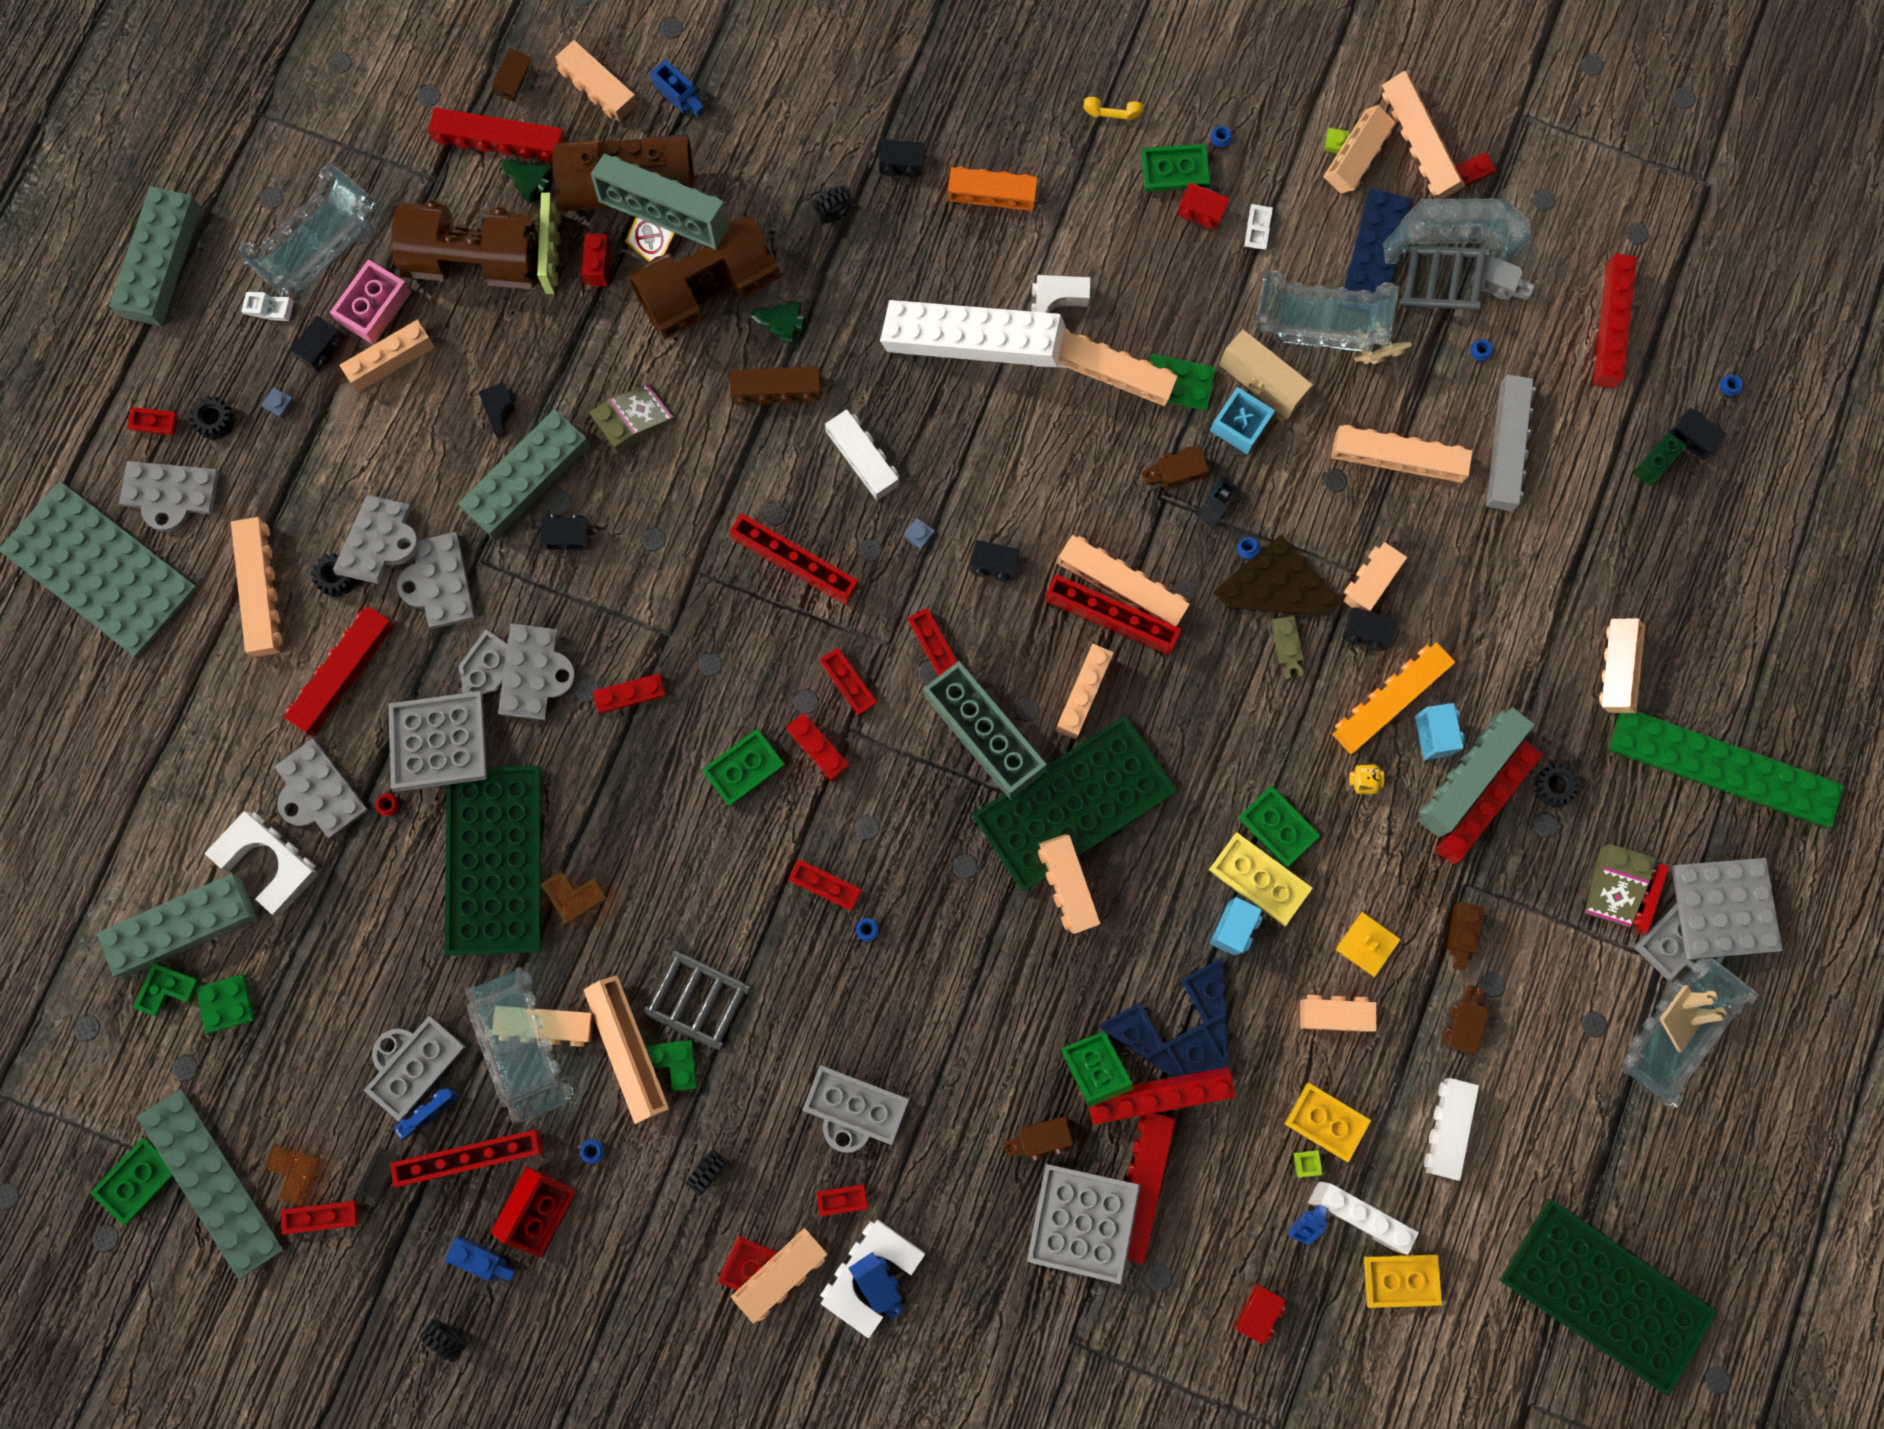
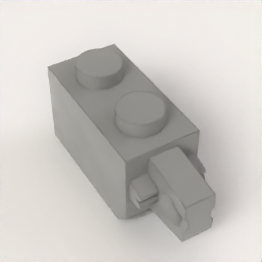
[1468,256,1534,300]

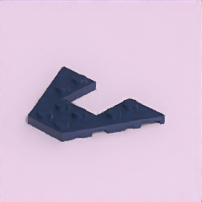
[1098,958,1228,1078]

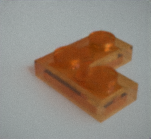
[541,871,607,924]
[264,1145,321,1206]

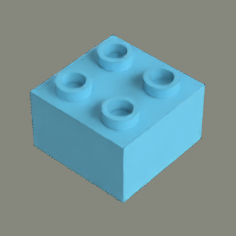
[1210,387,1275,454]
[1415,703,1465,761]
[1210,897,1263,956]

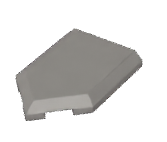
[459,629,508,694]

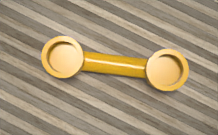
[1083,97,1144,121]

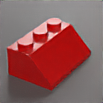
[490,1166,577,1258]

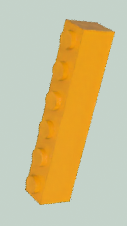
[1332,642,1455,754]

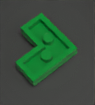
[133,963,200,1017]
[645,1040,697,1091]

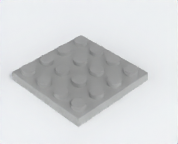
[388,691,487,792]
[1671,858,1783,960]
[1027,1164,1141,1284]

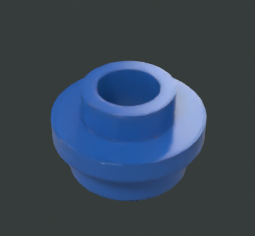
[1210,126,1232,148]
[1470,339,1493,361]
[1719,375,1743,397]
[1237,537,1260,559]
[856,918,879,942]
[580,1139,605,1164]

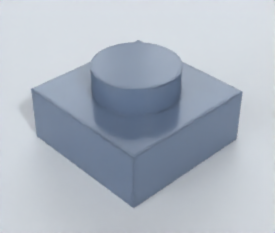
[261,387,295,419]
[903,518,935,550]

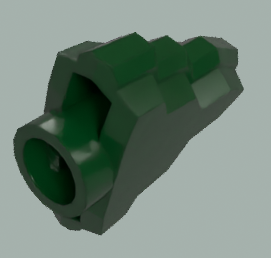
[501,160,553,204]
[751,301,805,344]

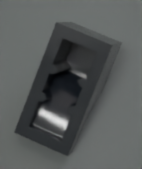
[478,382,517,438]
[1196,478,1241,528]

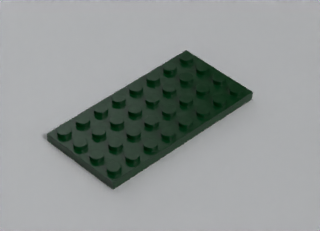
[971,715,1177,893]
[445,765,541,956]
[1498,1199,1718,1397]

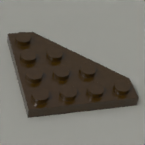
[1213,534,1342,617]

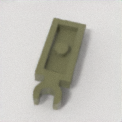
[1271,616,1303,680]

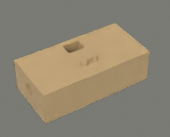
[1219,329,1313,420]

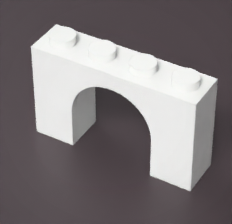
[1031,275,1090,368]
[204,811,319,917]
[1308,1181,1419,1255]
[820,1219,925,1338]

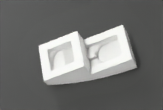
[1244,204,1273,250]
[241,292,294,322]

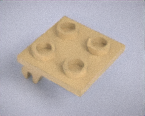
[1354,323,1412,364]
[1660,985,1727,1053]

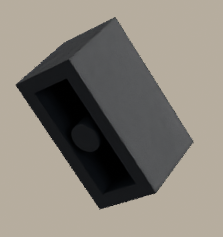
[879,139,924,178]
[290,316,344,372]
[1669,407,1727,461]
[540,515,591,550]
[970,540,1020,582]
[1342,607,1398,652]

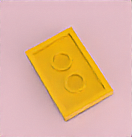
[1284,1083,1371,1162]
[1364,1254,1442,1308]

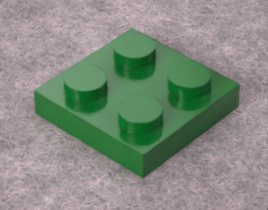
[196,974,255,1034]

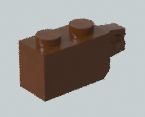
[1141,446,1209,490]
[1447,902,1485,971]
[1442,985,1488,1055]
[1003,1116,1073,1161]

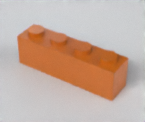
[948,166,1037,211]

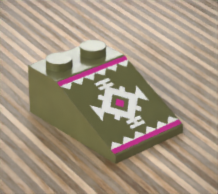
[589,384,674,456]
[1584,844,1655,928]

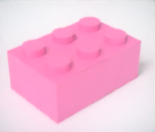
[330,260,412,345]

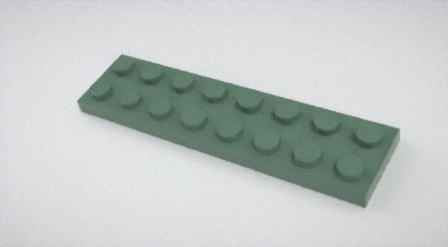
[136,1089,284,1280]

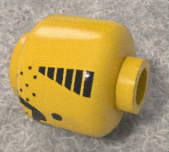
[1349,764,1384,794]

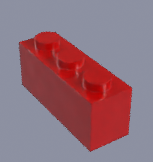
[786,712,849,784]

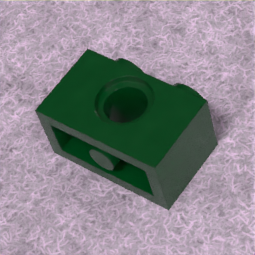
[1632,432,1687,486]

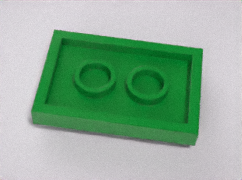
[1141,144,1210,192]
[1149,353,1216,411]
[701,729,785,807]
[1237,785,1320,868]
[1061,1031,1133,1108]
[90,1137,174,1226]

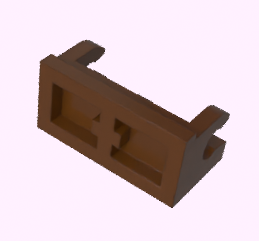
[492,47,532,100]

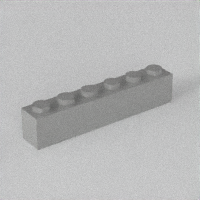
[1486,375,1535,511]

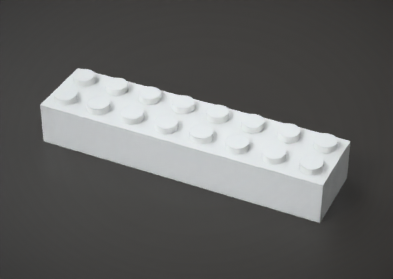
[880,300,1065,367]

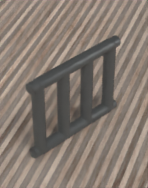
[1399,246,1491,310]
[643,950,751,1051]

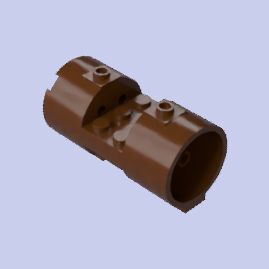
[553,134,695,212]
[391,201,540,290]
[628,213,781,340]

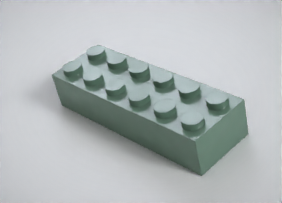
[591,153,729,250]
[109,186,201,326]
[458,409,591,541]
[923,661,1047,800]
[1417,707,1535,838]
[97,874,258,979]

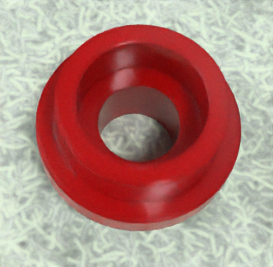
[376,793,400,817]

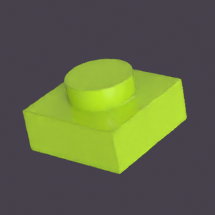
[1324,128,1350,154]
[1293,1150,1322,1178]

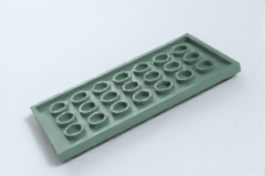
[0,481,199,659]

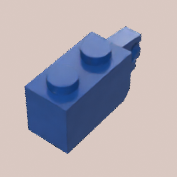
[650,59,705,118]
[444,1236,517,1281]
[848,1252,903,1319]

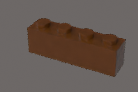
[730,366,821,406]

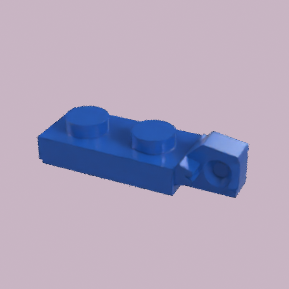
[394,1088,459,1140]
[1287,1204,1329,1245]

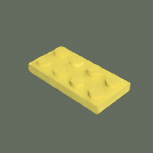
[1209,832,1312,926]

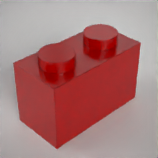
[1177,182,1230,230]
[581,233,611,287]
[1233,1284,1286,1345]

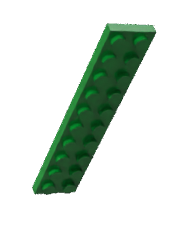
[1608,712,1844,829]

